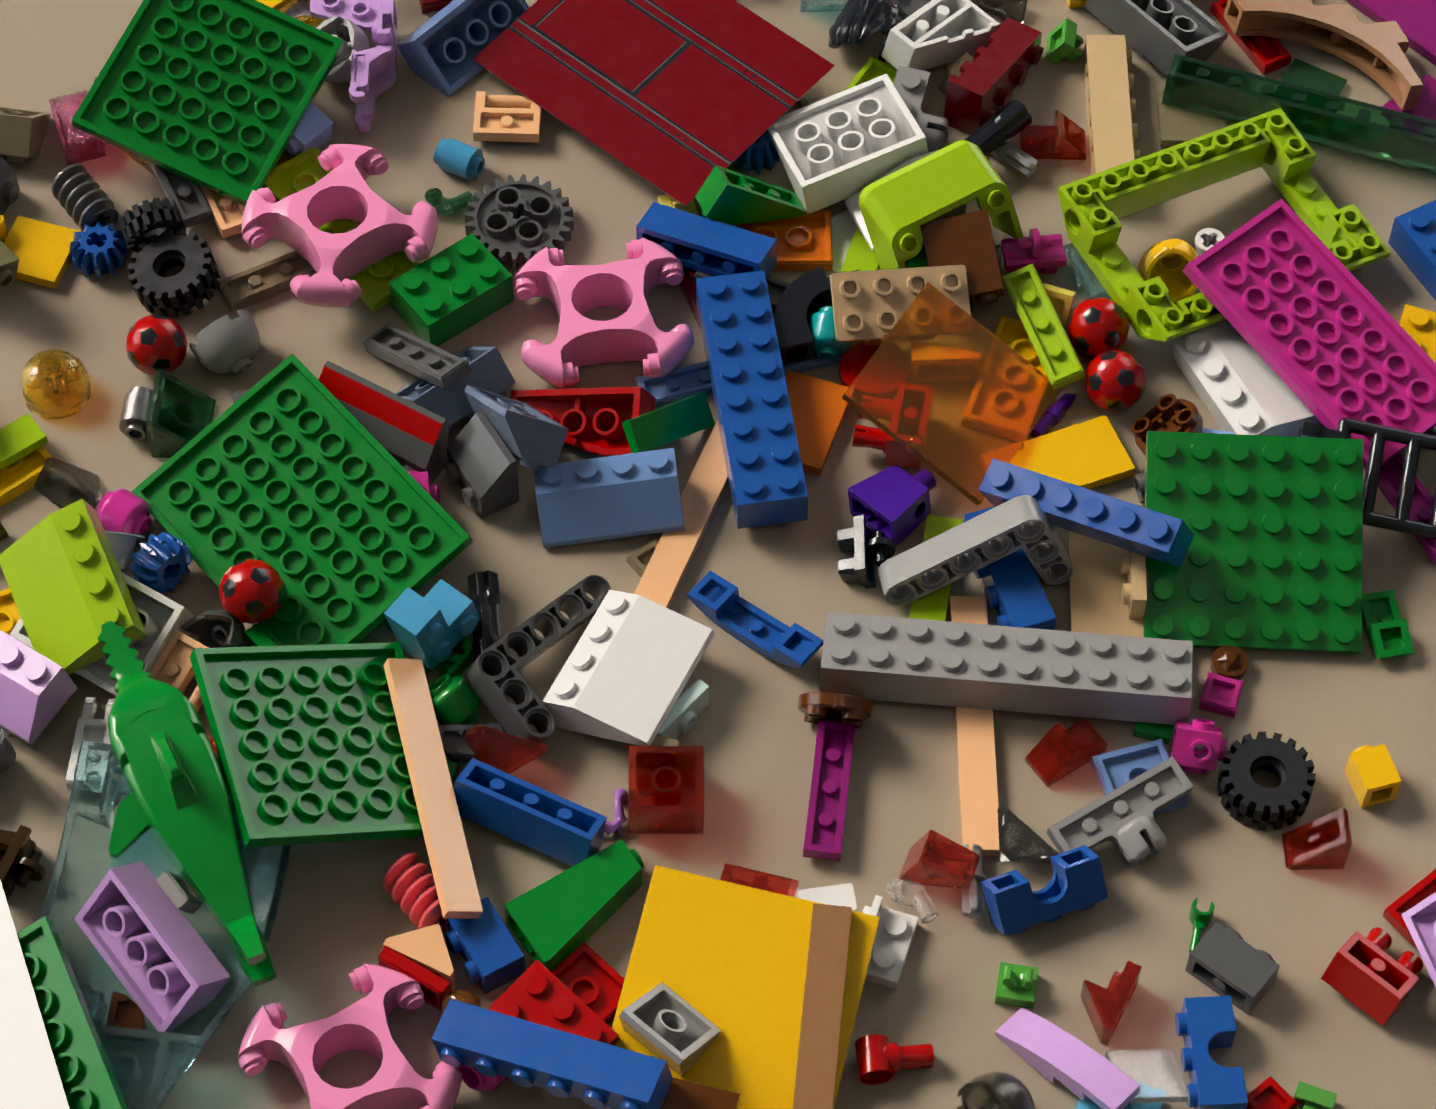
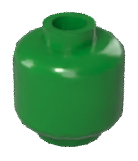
[429,674,481,725]

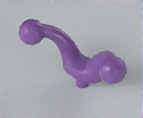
[604,788,628,837]

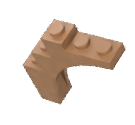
[1223,0,1423,111]

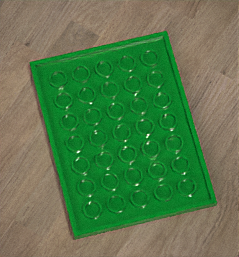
[131,353,473,646]

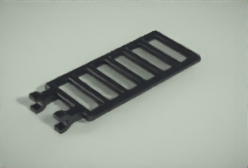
[1298,418,1436,540]

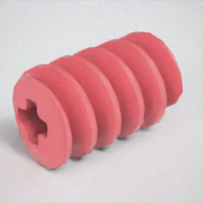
[382,852,448,933]

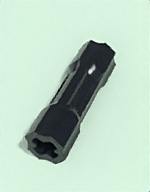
[964,100,1032,156]
[467,570,501,676]

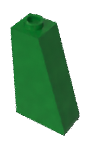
[504,839,644,972]

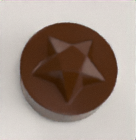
[1210,645,1248,680]

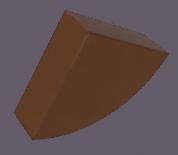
[106,991,147,1037]

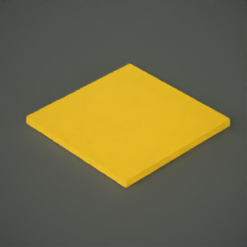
[612,865,880,1109]

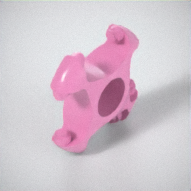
[242,144,437,308]
[513,237,694,389]
[237,963,462,1109]

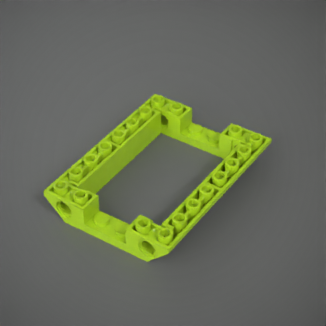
[1057,108,1391,342]

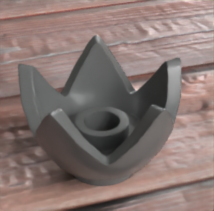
[180,610,245,648]

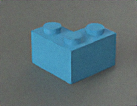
[384,579,480,671]

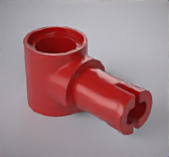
[854,1034,934,1085]

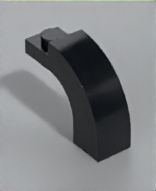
[774,267,860,366]

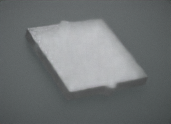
[1105,1049,1189,1103]

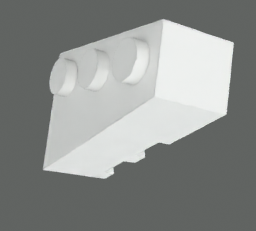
[881,0,1000,70]

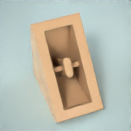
[383,923,456,993]

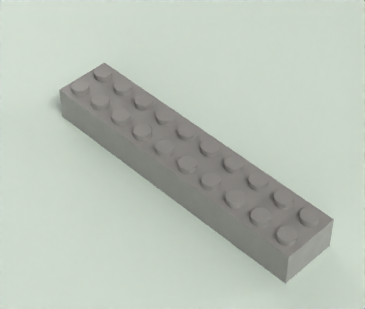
[820,612,1193,725]

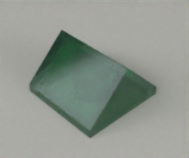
[146,369,216,458]

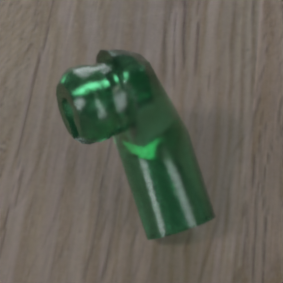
[424,188,474,216]

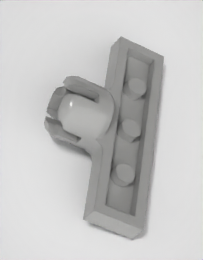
[893,65,949,153]
[1046,756,1194,865]

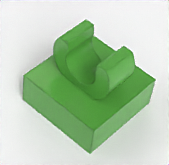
[1045,18,1084,65]
[995,962,1038,1009]
[1293,1081,1337,1109]

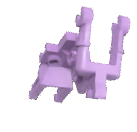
[310,0,399,132]

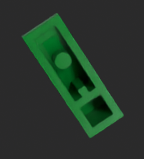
[695,165,807,225]

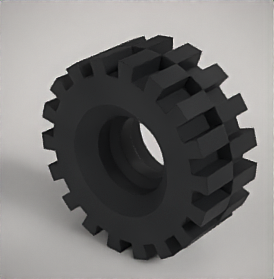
[128,229,220,318]
[1217,731,1316,831]

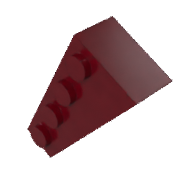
[944,17,1044,135]

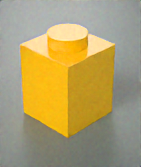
[1345,744,1402,808]

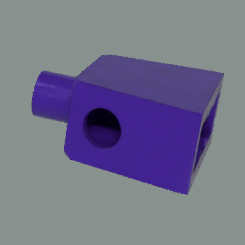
[848,466,936,547]

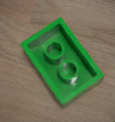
[389,233,514,347]

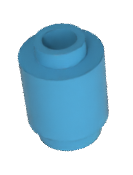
[433,138,485,180]

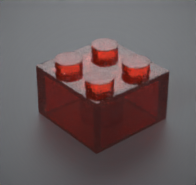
[628,746,704,834]

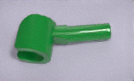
[1189,898,1215,953]

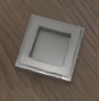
[156,872,203,914]

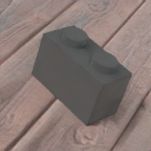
[1185,922,1280,1015]

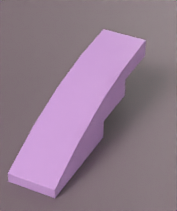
[995,1007,1140,1109]

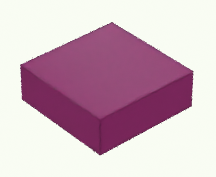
[1199,672,1244,718]

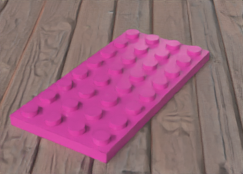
[1182,199,1436,471]

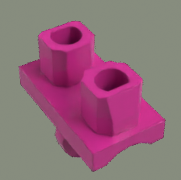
[1001,228,1067,274]

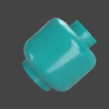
[809,306,852,360]

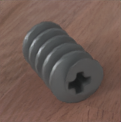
[51,164,119,232]

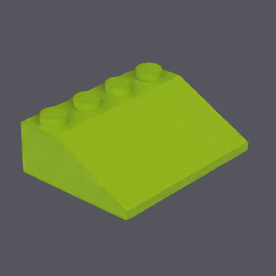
[0,499,147,675]

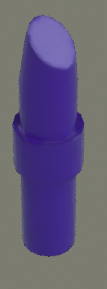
[1031,393,1077,438]

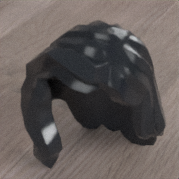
[829,0,903,62]

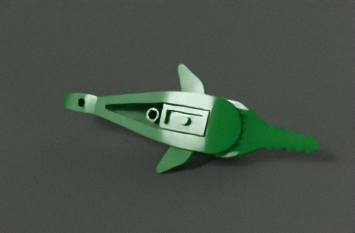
[98,621,277,987]

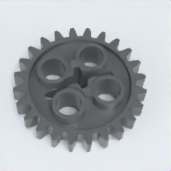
[465,174,574,270]

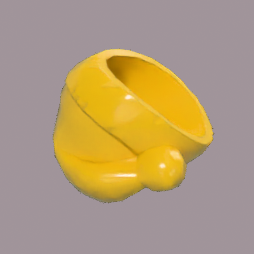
[1138,238,1198,303]

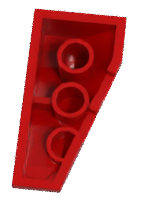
[510,386,656,457]

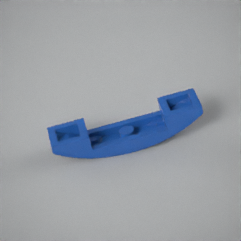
[688,570,824,668]

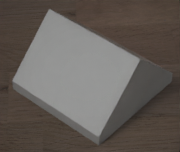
[619,982,722,1078]

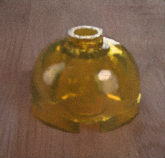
[20,349,91,419]

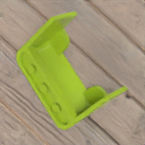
[859,140,1024,270]

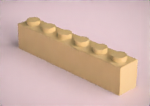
[1083,35,1140,175]

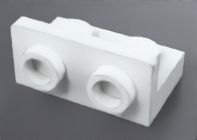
[862,895,919,989]

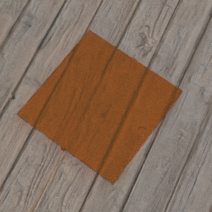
[841,282,1061,506]

